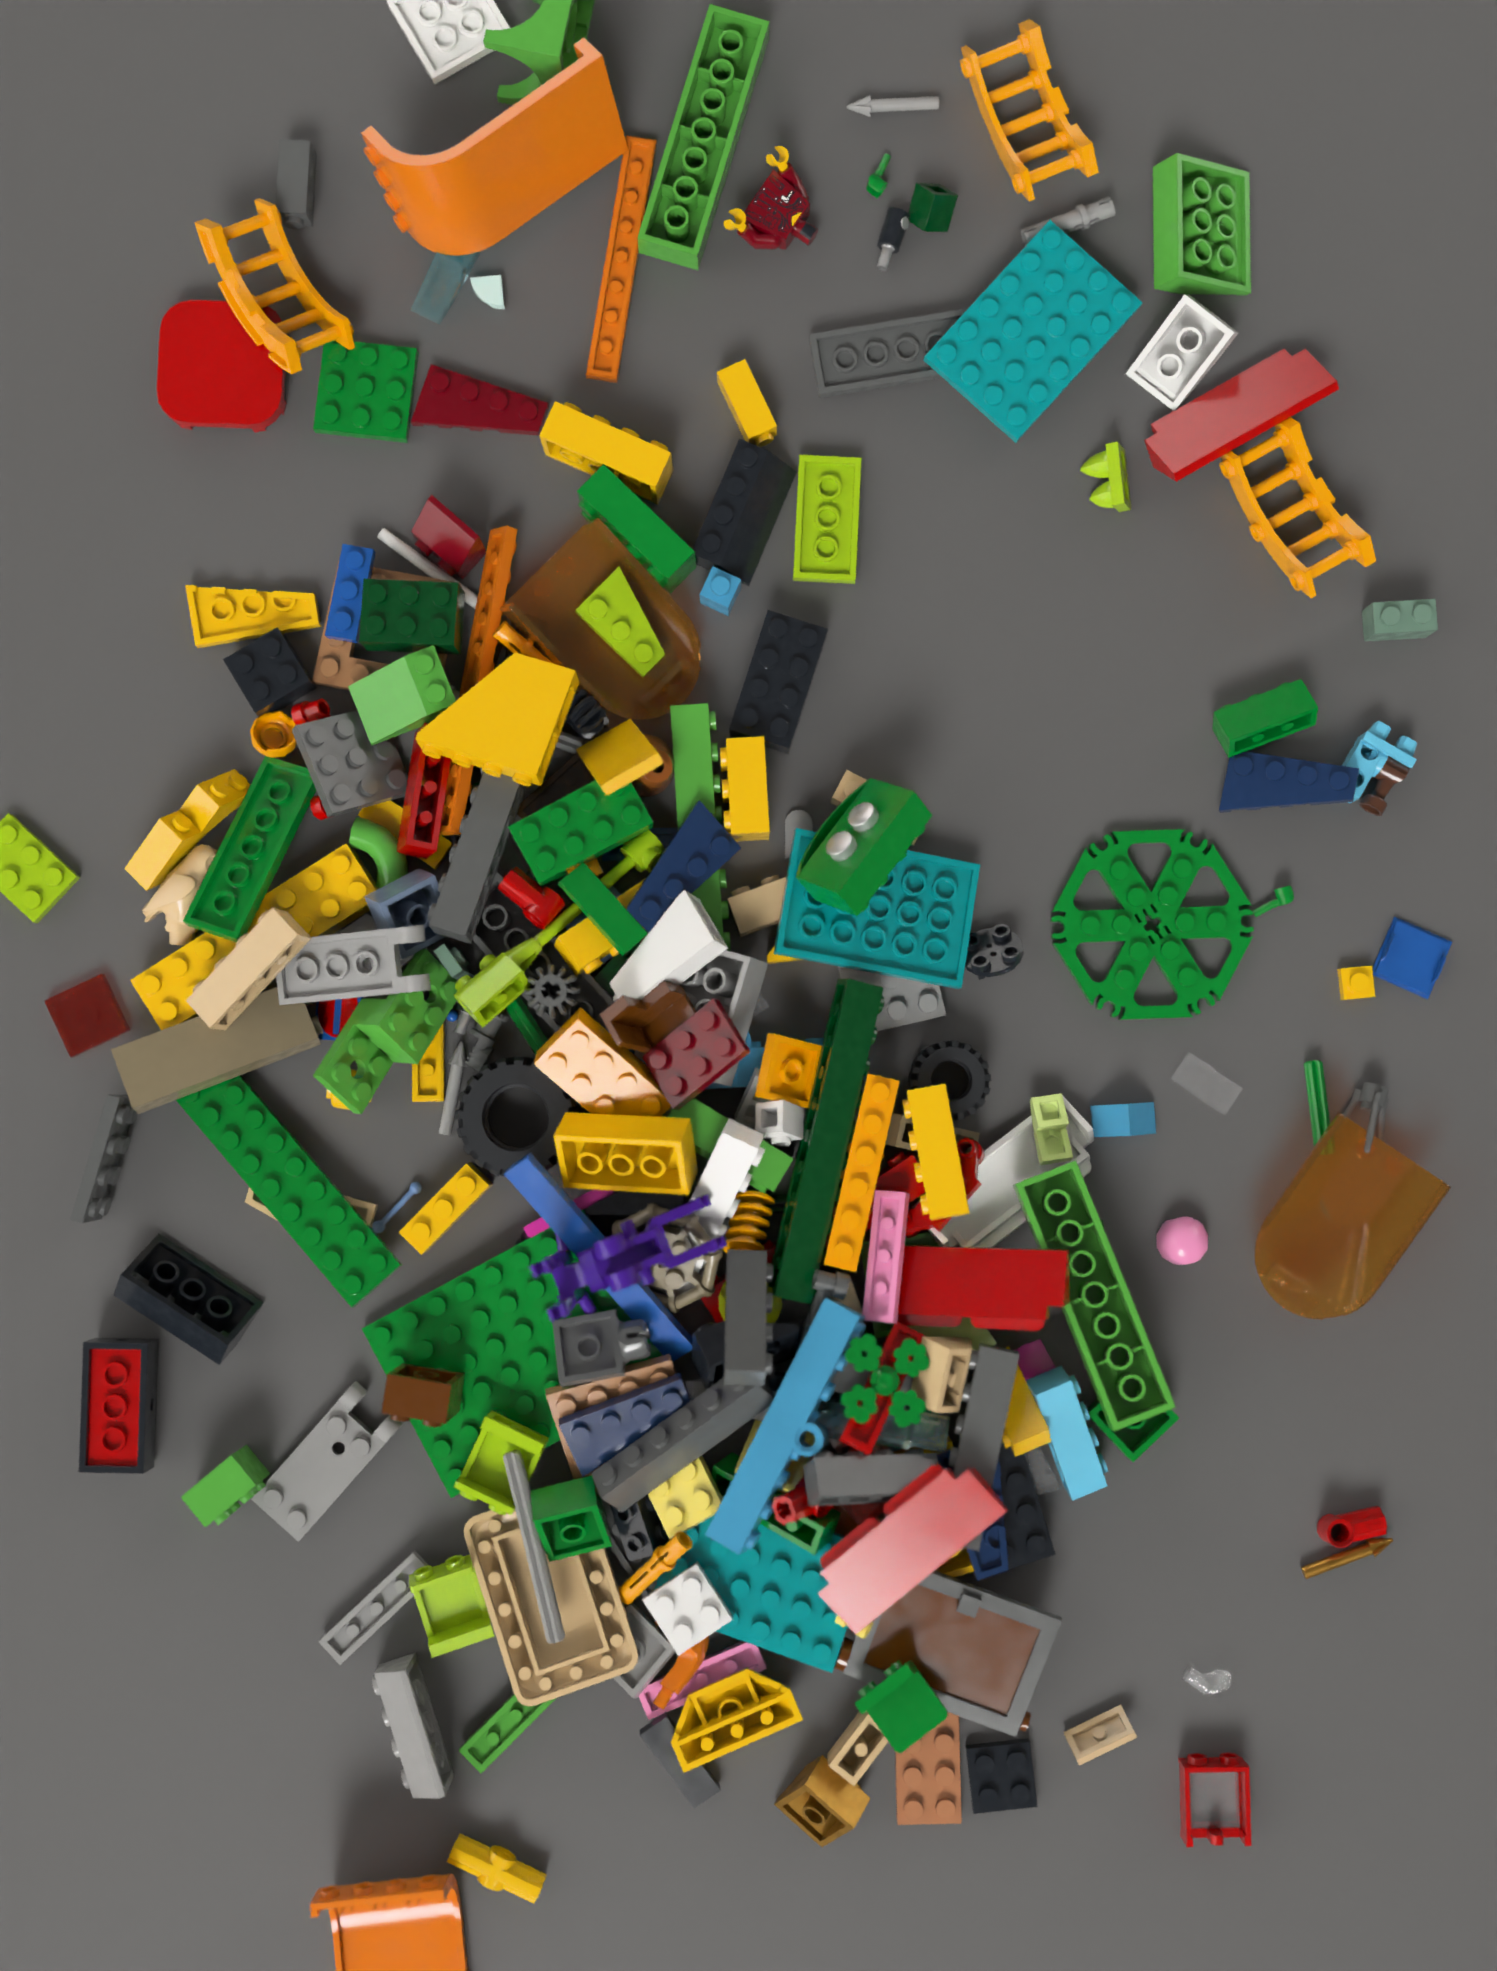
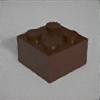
[381,1363,465,1427]

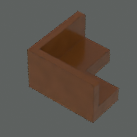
[600,980,696,1053]

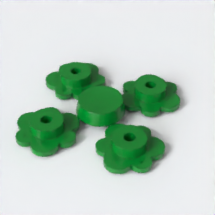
[841,1334,930,1428]

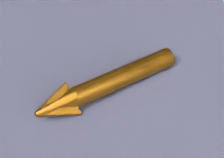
[1301,1538,1393,1579]

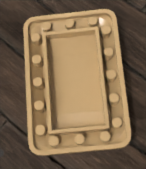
[464,1510,639,1706]

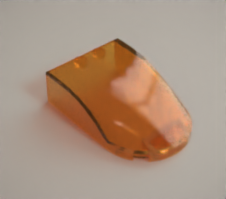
[499,518,701,720]

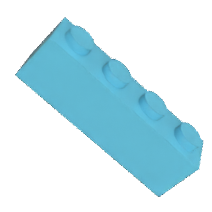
[1026,1366,1108,1501]

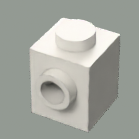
[755,1100,803,1146]

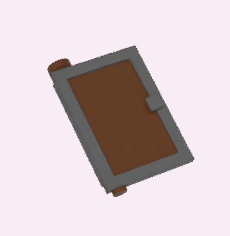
[834,1571,1062,1737]

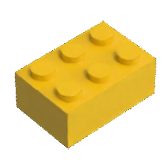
[720,736,770,842]

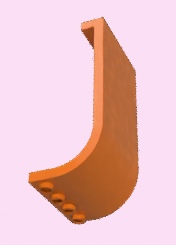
[361,38,628,256]
[310,1874,468,1971]

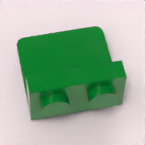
[854,1659,948,1753]

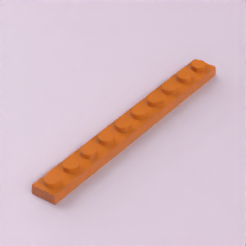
[440,525,518,836]

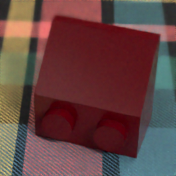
[411,495,486,580]

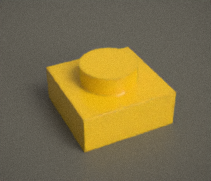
[1337,966,1375,1000]

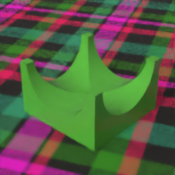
[483,0,595,105]

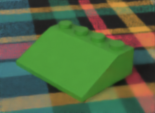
[1153,153,1251,295]

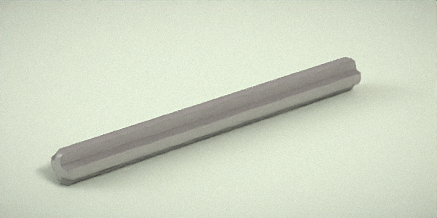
[503,1450,565,1644]

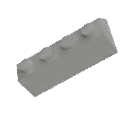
[372,1652,454,1799]

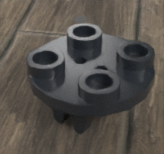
[965,924,1024,980]

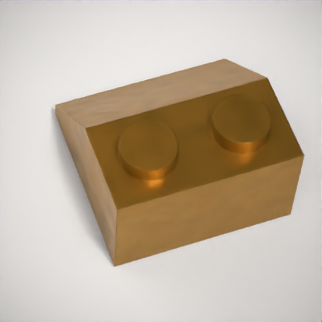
[774,1755,871,1847]

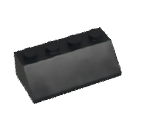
[693,439,797,586]
[114,1234,264,1365]

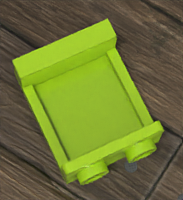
[454,1411,549,1515]
[409,1554,495,1658]

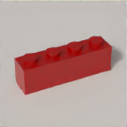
[397,723,451,859]

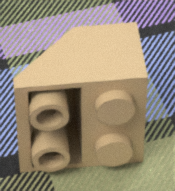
[911,1337,972,1413]

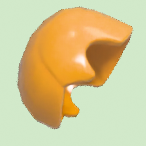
[250,710,297,758]

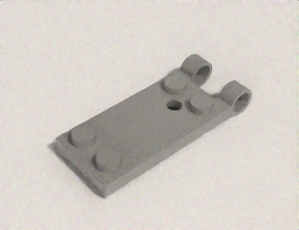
[276,925,431,1005]
[251,1381,403,1542]

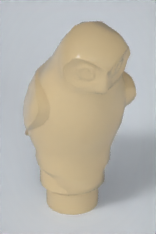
[142,844,217,945]

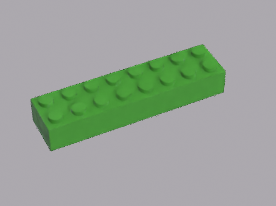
[637,4,770,270]
[1013,1160,1176,1431]

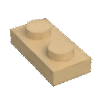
[1063,1705,1137,1766]

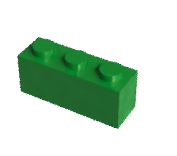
[1212,679,1318,758]

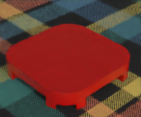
[157,300,289,433]

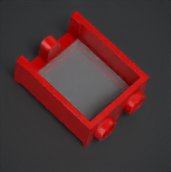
[1178,1753,1252,1847]

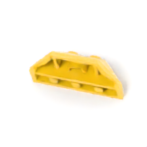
[671,1667,803,1773]

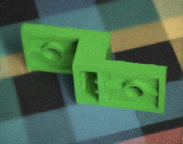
[313,949,457,1114]

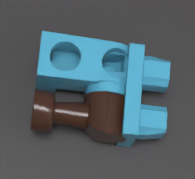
[1342,721,1417,816]

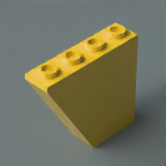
[415,652,579,786]

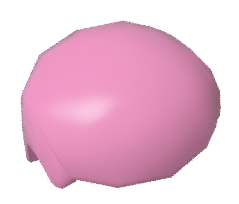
[1156,1217,1208,1265]

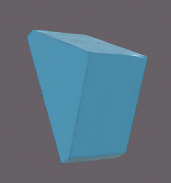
[1090,1102,1156,1137]

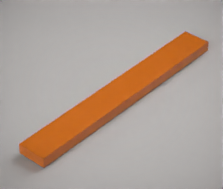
[586,135,657,383]

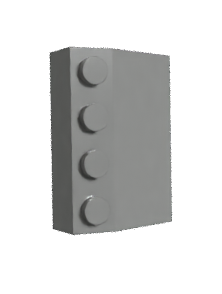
[634,950,768,1087]

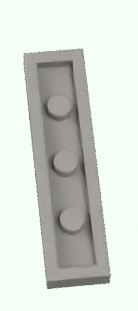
[318,1550,428,1665]

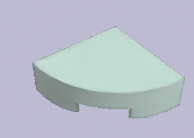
[470,275,505,309]

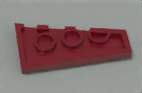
[411,364,549,436]

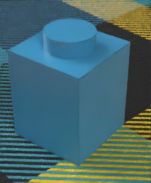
[699,567,741,616]

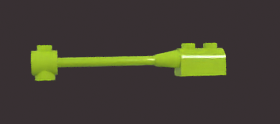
[454,830,665,1028]

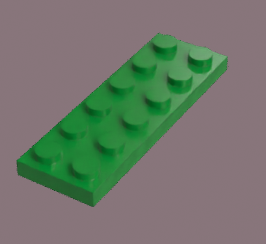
[183,756,317,942]

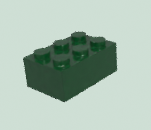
[359,579,465,655]

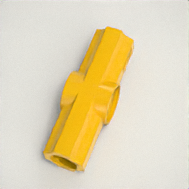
[447,1833,547,1904]

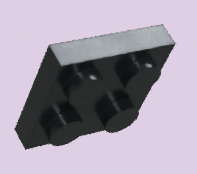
[965,1738,1037,1814]

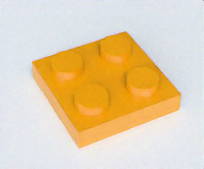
[755,1033,822,1108]

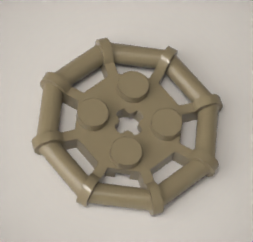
[612,1203,723,1313]

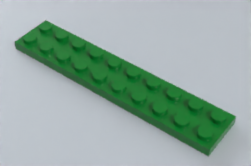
[176,1075,403,1308]

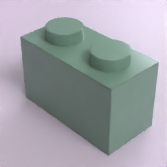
[1362,599,1438,642]

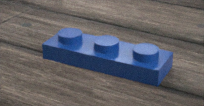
[325,544,376,643]

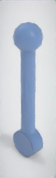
[372,1182,422,1233]

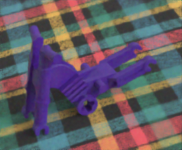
[529,1194,727,1322]

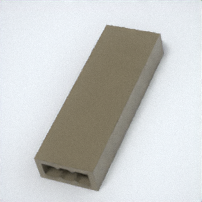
[111,987,323,1114]

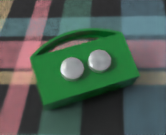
[796,778,933,916]

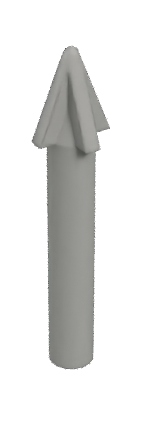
[847,95,939,117]
[439,1041,467,1135]

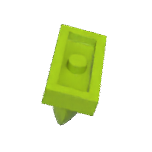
[1080,442,1131,512]

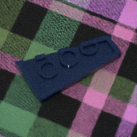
[1219,752,1359,813]
[626,800,741,933]
[558,1373,691,1477]
[936,1445,1009,1580]

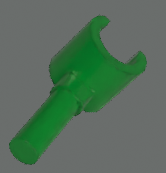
[866,154,891,199]
[1252,886,1294,917]

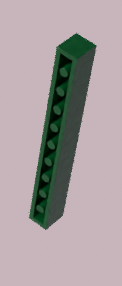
[766,978,884,1304]

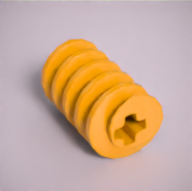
[723,1191,775,1254]

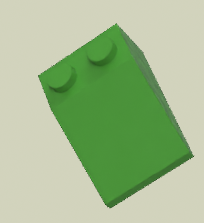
[348,645,456,746]

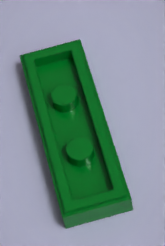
[558,862,648,956]

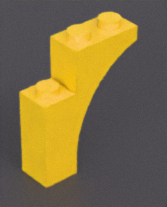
[125,769,250,891]

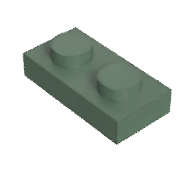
[434,944,470,980]

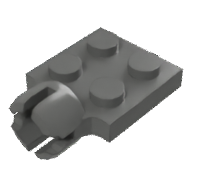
[552,1309,651,1387]

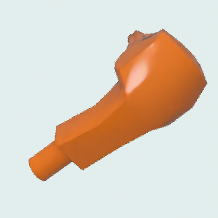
[653,1621,709,1710]

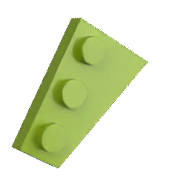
[575,567,665,678]

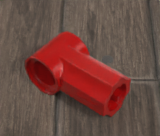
[498,866,565,929]
[772,1477,833,1525]
[1317,1506,1387,1548]

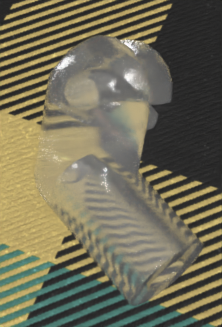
[1182,1666,1233,1695]

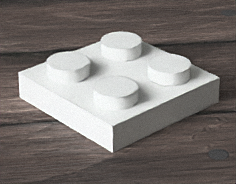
[643,1562,733,1656]

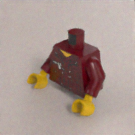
[724,146,818,250]

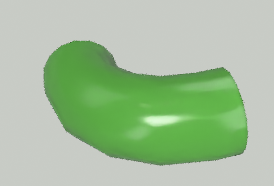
[349,817,408,888]

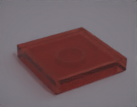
[44,974,131,1058]

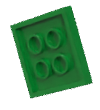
[313,340,419,443]

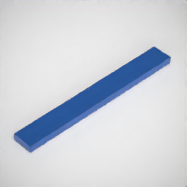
[504,1152,693,1361]

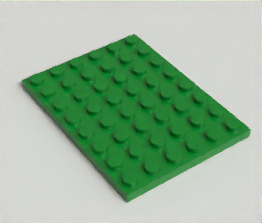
[362,1208,663,1498]

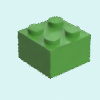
[181,1444,270,1528]

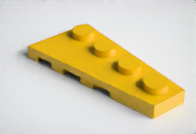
[185,585,322,648]

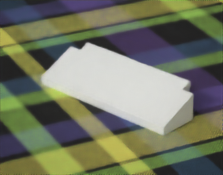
[912,1093,1094,1248]

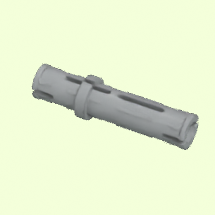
[1021,196,1115,246]

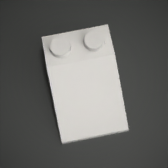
[1126,294,1238,411]

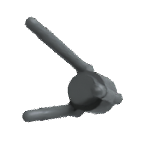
[1334,1082,1389,1155]

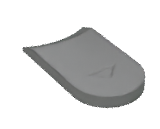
[785,810,813,859]

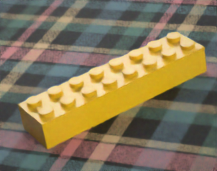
[130,843,379,1030]

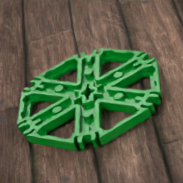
[1050,829,1254,1020]

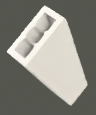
[609,890,728,1001]

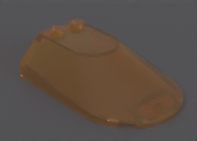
[1254,1112,1451,1320]

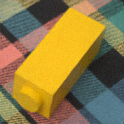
[717,359,777,447]

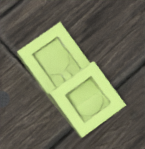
[1030,1093,1073,1165]

